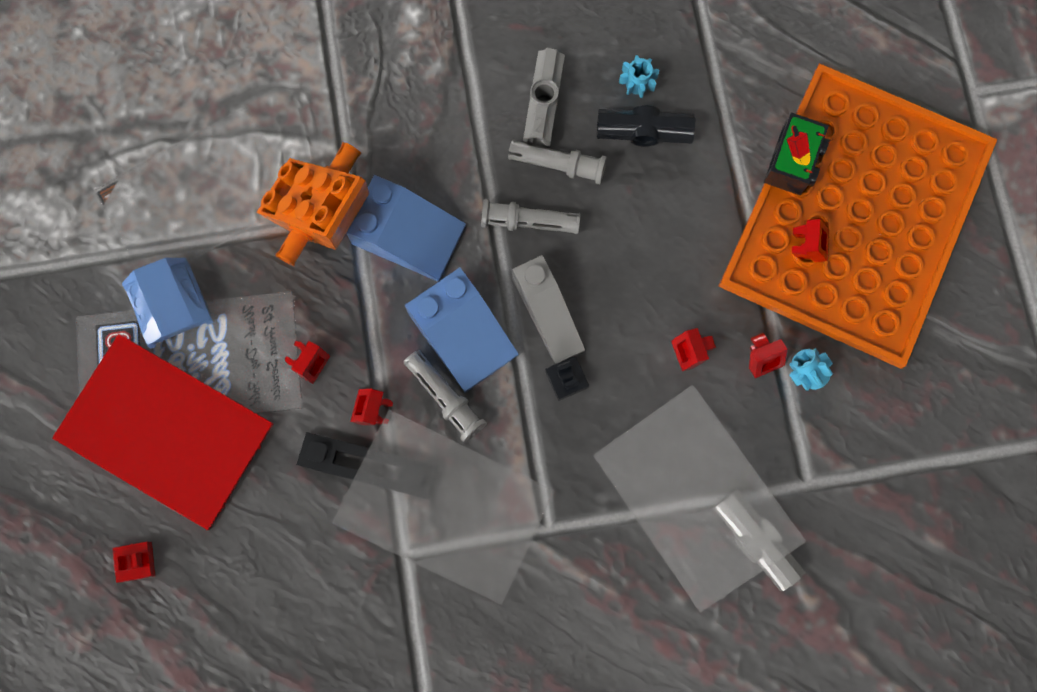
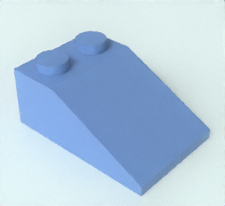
[346,175,466,282]
[405,267,519,393]

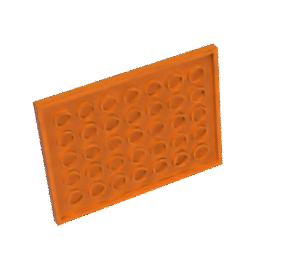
[718,63,997,369]

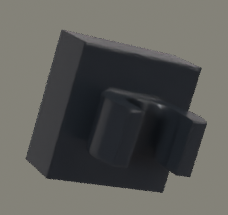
[545,356,589,401]

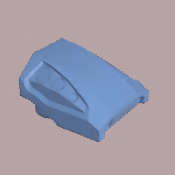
[122,257,214,349]

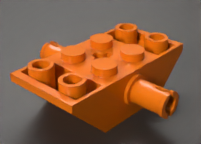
[257,142,369,266]

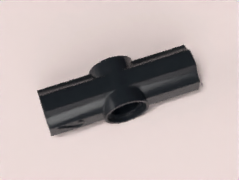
[597,105,696,147]

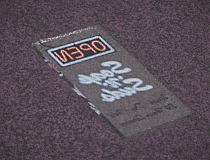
[75,291,303,414]

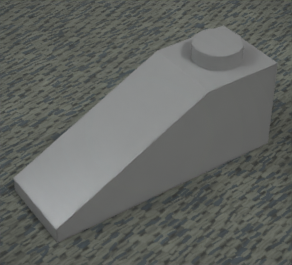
[512,255,585,364]

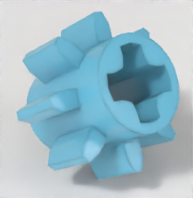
[619,55,659,98]
[789,348,833,391]

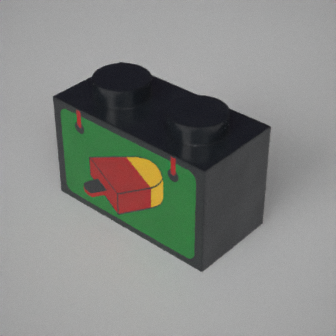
[763,113,830,195]

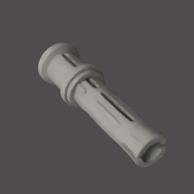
[508,139,607,185]
[481,199,580,234]
[404,350,487,442]

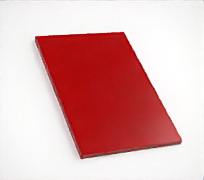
[52,334,274,530]

